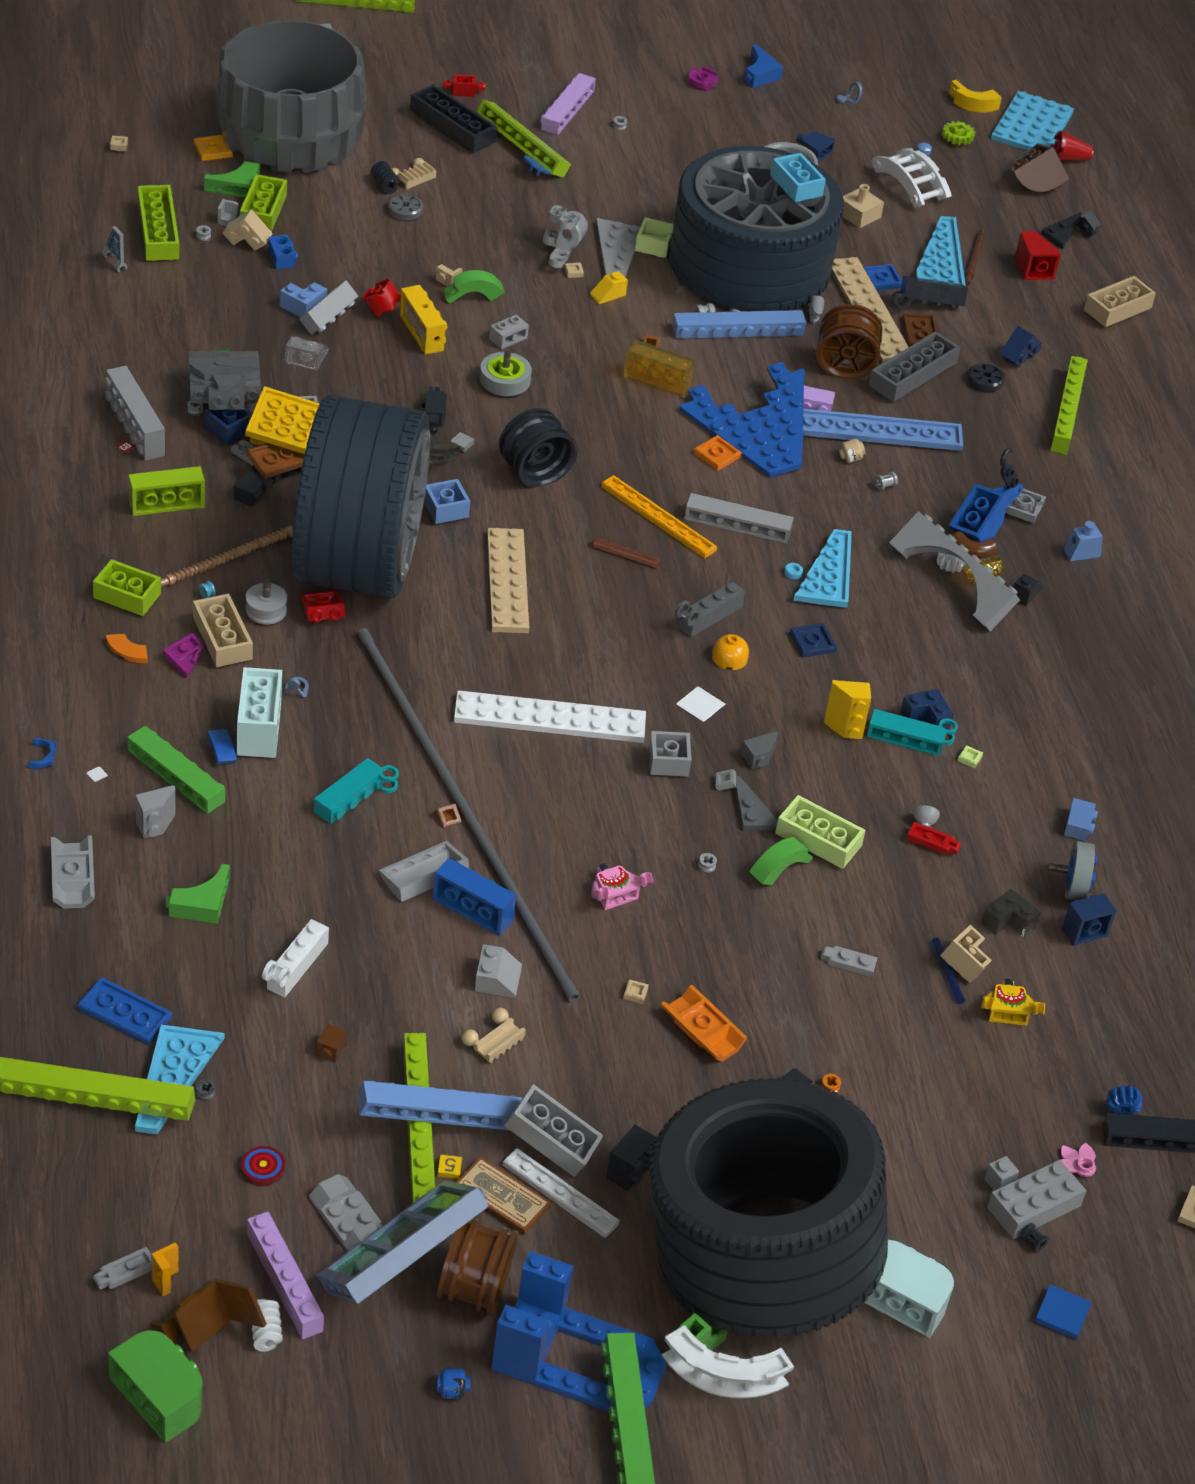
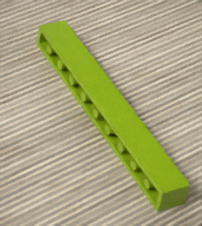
[403,1033,436,1224]
[0,1057,195,1121]

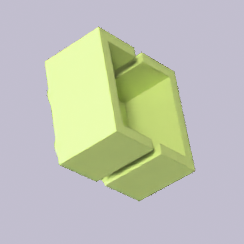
[635,217,674,258]

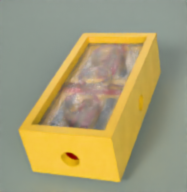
[400,285,447,355]

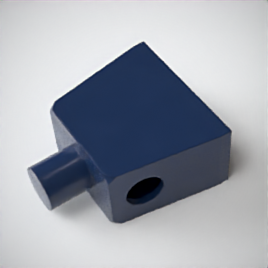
[796,131,835,162]

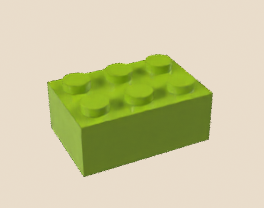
[93,559,161,616]

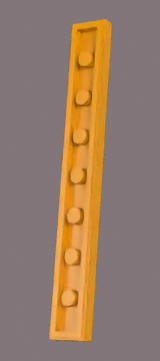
[601,475,717,559]

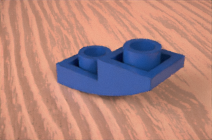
[207,729,237,765]

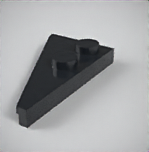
[1041,212,1082,249]

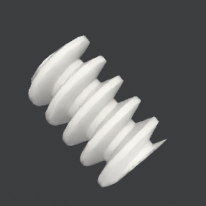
[252,1299,283,1352]

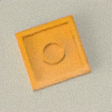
[193,135,233,161]

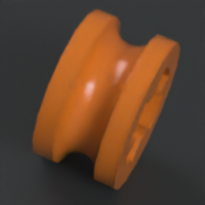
[821,1074,841,1093]

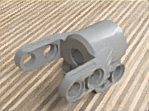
[542,205,588,268]

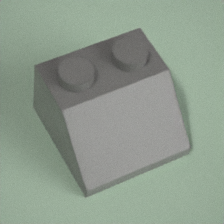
[135,785,175,839]
[475,944,522,998]

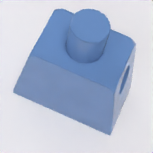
[1064,521,1103,561]

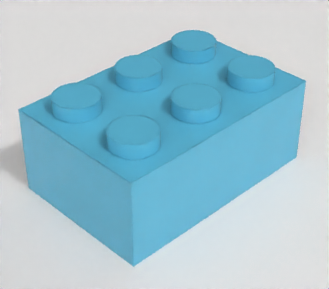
[770,153,826,202]

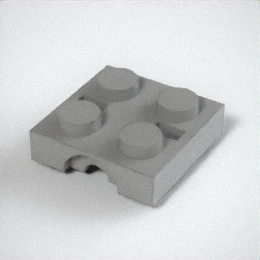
[1005,489,1046,523]

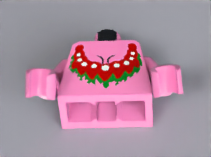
[591,863,653,910]

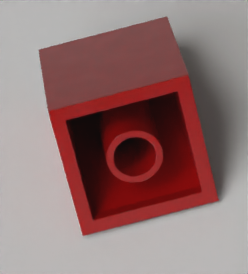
[1015,231,1061,280]

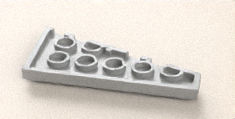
[596,218,640,278]

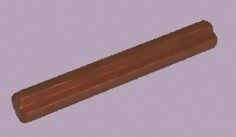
[592,537,661,568]

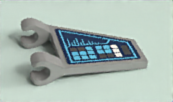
[102,226,127,272]

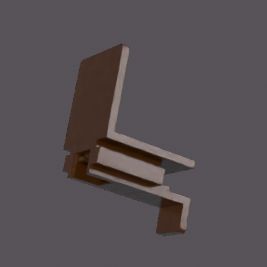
[149,1279,267,1352]

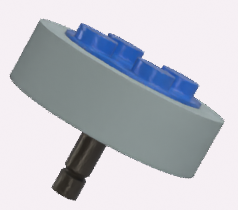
[1048,841,1098,901]

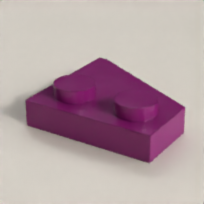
[162,633,204,678]

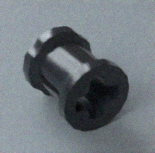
[1020,1223,1049,1252]

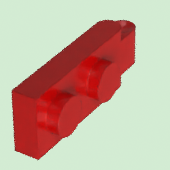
[906,822,961,855]

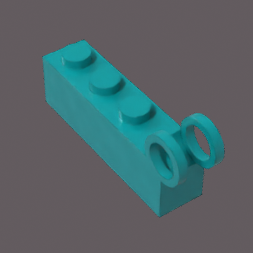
[867,709,958,757]
[314,758,399,824]

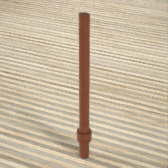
[964,229,985,286]

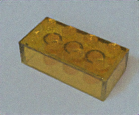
[623,339,697,398]

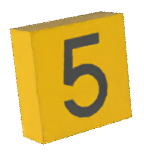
[438,1155,462,1179]

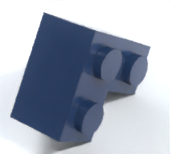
[1000,326,1042,367]
[900,689,954,730]

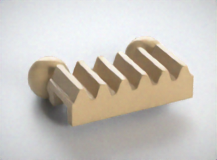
[391,158,436,189]
[462,1008,526,1063]

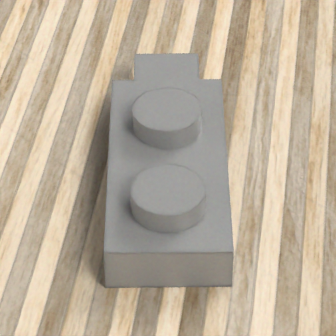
[821,946,878,977]
[93,1247,152,1289]

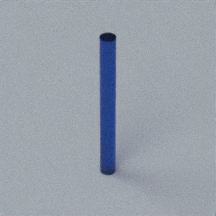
[932,937,965,1004]

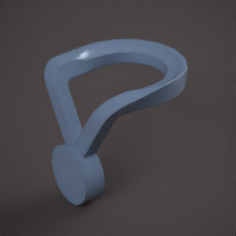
[836,82,862,104]
[283,677,309,697]

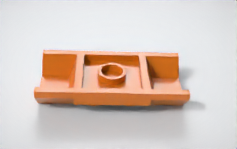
[661,985,747,1062]

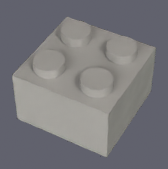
[649,731,692,777]

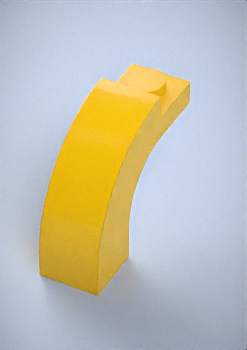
[949,80,1002,112]

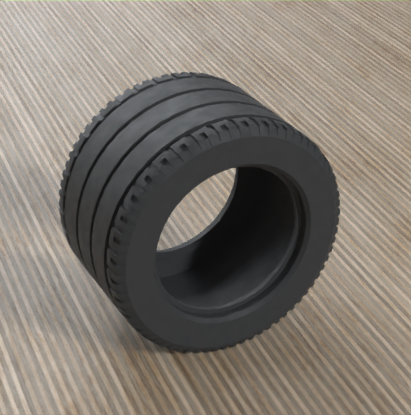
[649,1078,888,1338]

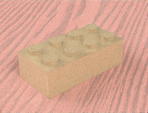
[1084,276,1156,327]
[193,594,253,667]

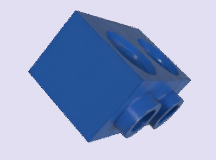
[268,234,298,269]

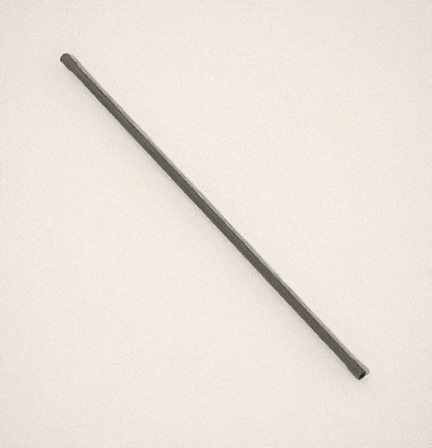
[357,628,580,1002]

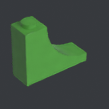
[204,161,260,198]
[166,864,230,924]

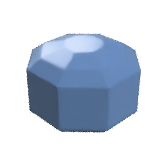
[916,143,932,156]

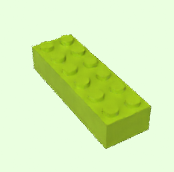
[138,185,179,261]

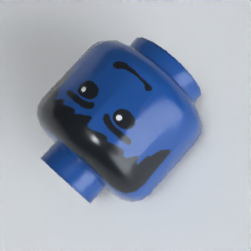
[437,1368,470,1400]

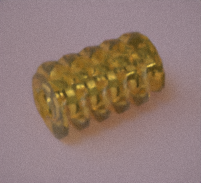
[964,555,1004,584]

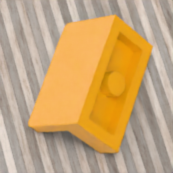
[152,1243,178,1296]

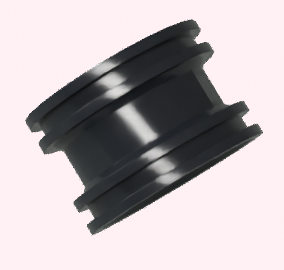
[498,408,578,488]

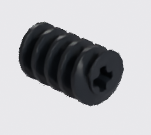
[370,161,399,194]

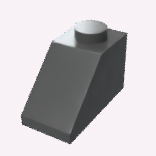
[741,731,778,769]

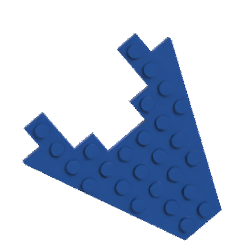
[680,362,804,477]

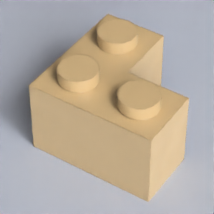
[223,209,273,251]
[940,925,992,983]

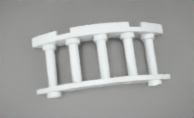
[871,148,952,208]
[662,1325,794,1399]

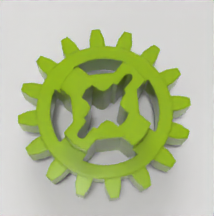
[942,121,975,146]

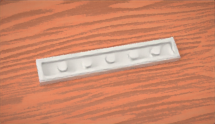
[503,1148,620,1238]

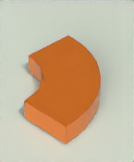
[106,634,148,663]

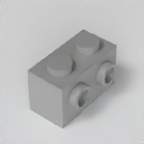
[489,315,529,349]

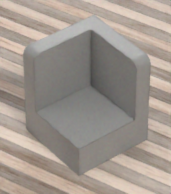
[218,199,238,226]

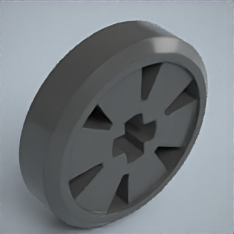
[388,194,423,221]

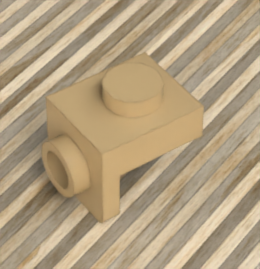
[436,264,462,286]

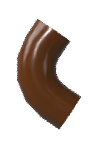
[952,531,998,559]

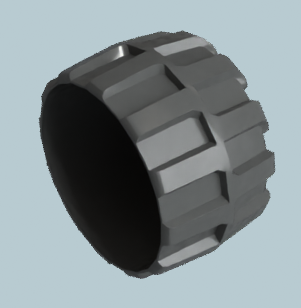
[216,20,366,173]

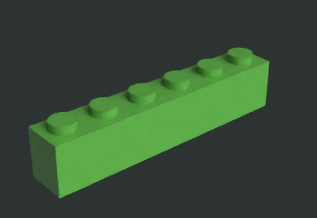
[127,726,226,814]

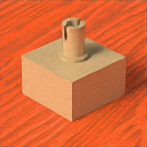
[842,184,884,228]

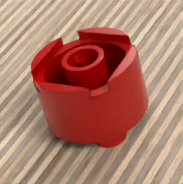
[362,279,401,317]

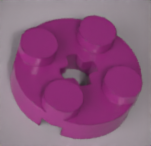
[688,67,718,91]

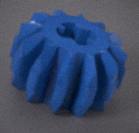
[1106,1085,1143,1115]

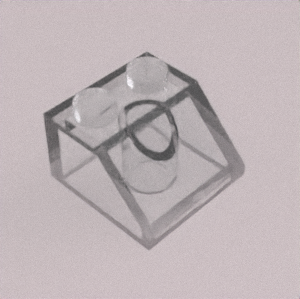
[285,336,329,370]

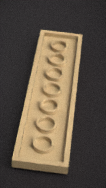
[487,528,529,633]

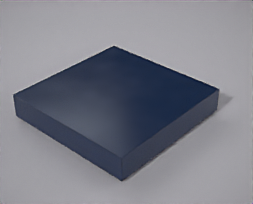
[789,623,837,658]

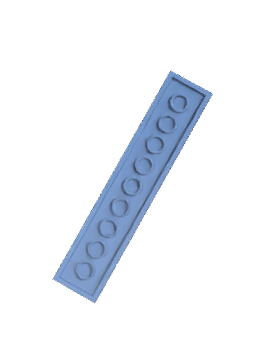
[803,409,963,451]

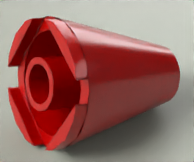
[1051,130,1094,161]

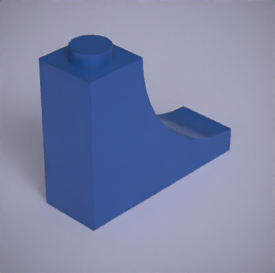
[744,44,783,88]

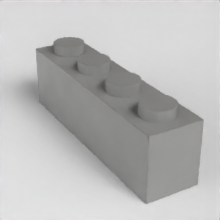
[299,281,358,335]

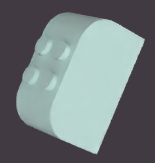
[865,1240,954,1338]

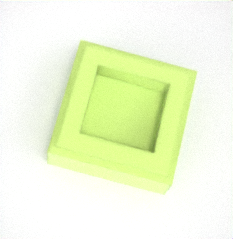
[958,745,983,769]

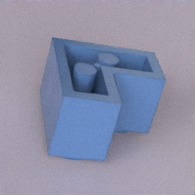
[280,282,327,317]

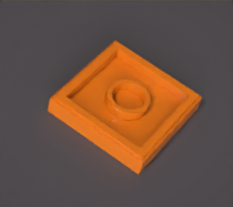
[693,435,742,471]

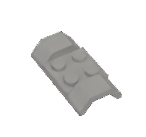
[51,835,95,909]
[309,1174,382,1252]

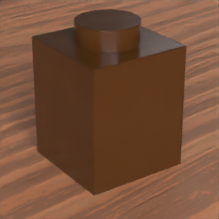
[316,1024,347,1062]

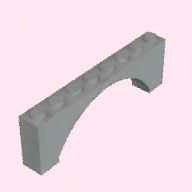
[889,511,1020,632]

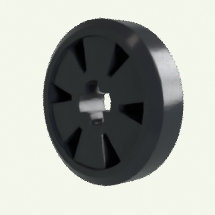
[968,363,1005,392]

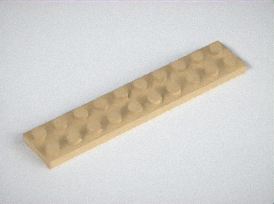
[831,257,909,364]

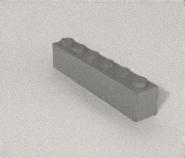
[684,493,794,544]

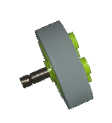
[480,350,532,396]

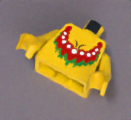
[981,979,1045,1026]

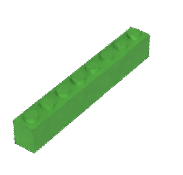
[601,1333,655,1484]

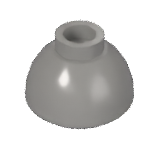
[913,805,940,828]

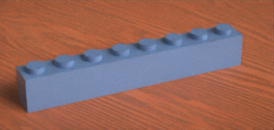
[672,310,806,338]
[356,1081,522,1130]

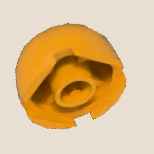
[712,634,749,670]

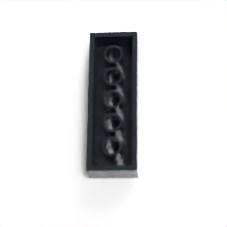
[410,84,497,153]

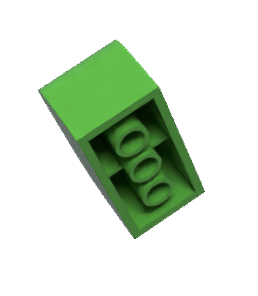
[108,1331,202,1443]

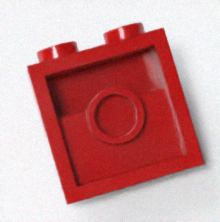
[300,590,345,623]

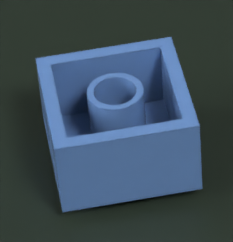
[424,479,470,524]

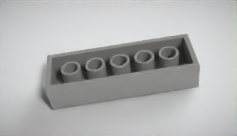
[104,366,165,461]

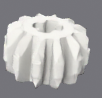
[937,552,966,573]

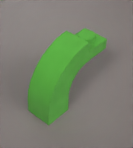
[443,270,504,304]
[749,837,813,885]
[679,1313,729,1350]

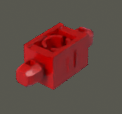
[443,75,486,97]

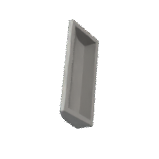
[379,841,469,902]

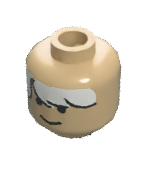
[839,439,865,463]

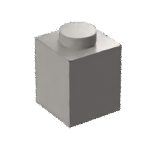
[985,1156,1019,1191]

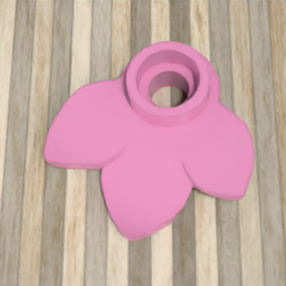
[1061,1143,1096,1177]

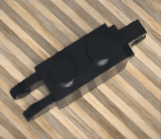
[422,387,447,434]

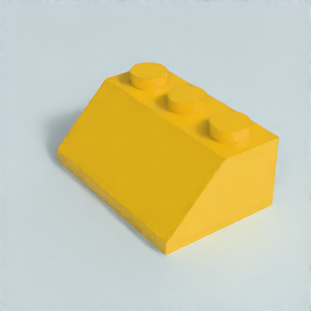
[824,680,871,739]

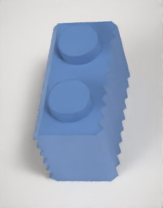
[1064,798,1098,841]

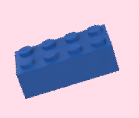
[433,858,516,936]

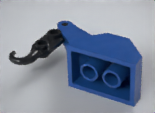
[949,448,1023,542]

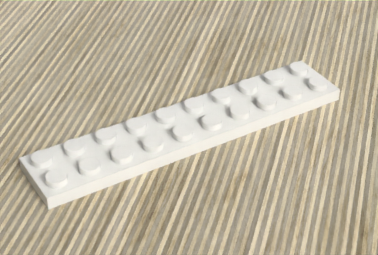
[454,691,646,743]

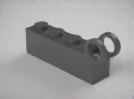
[675,581,745,637]

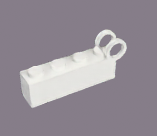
[262,919,329,998]

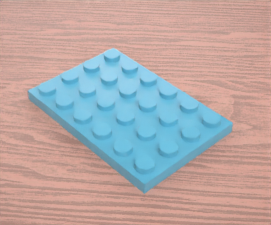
[991,91,1074,151]

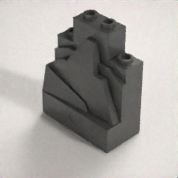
[188,351,261,410]

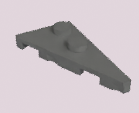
[735,776,778,831]

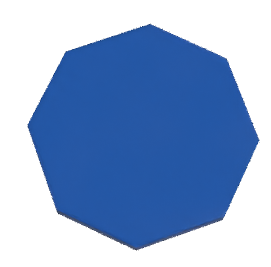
[524,155,551,175]

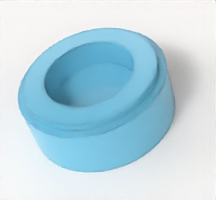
[784,563,803,580]

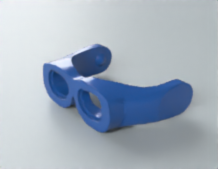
[27,738,56,769]

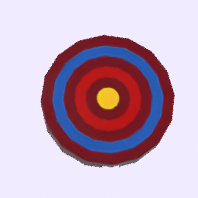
[241,1146,285,1186]

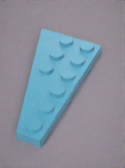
[794,529,852,608]
[135,1025,225,1134]

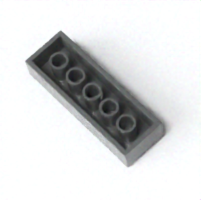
[869,331,961,402]

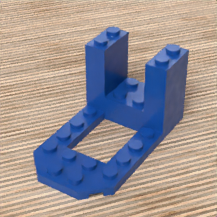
[491,1251,667,1412]

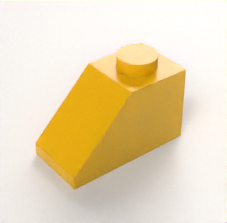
[590,271,628,304]

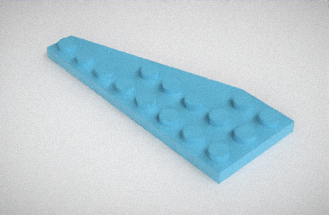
[916,216,966,286]

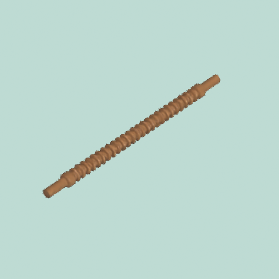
[161,525,293,587]

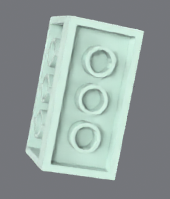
[237,667,282,758]

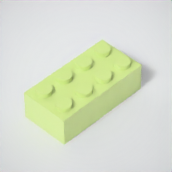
[775,795,866,869]

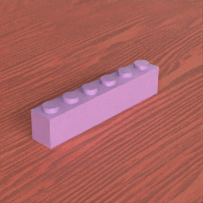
[540,73,596,135]
[247,1212,324,1340]

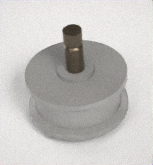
[246,579,287,625]

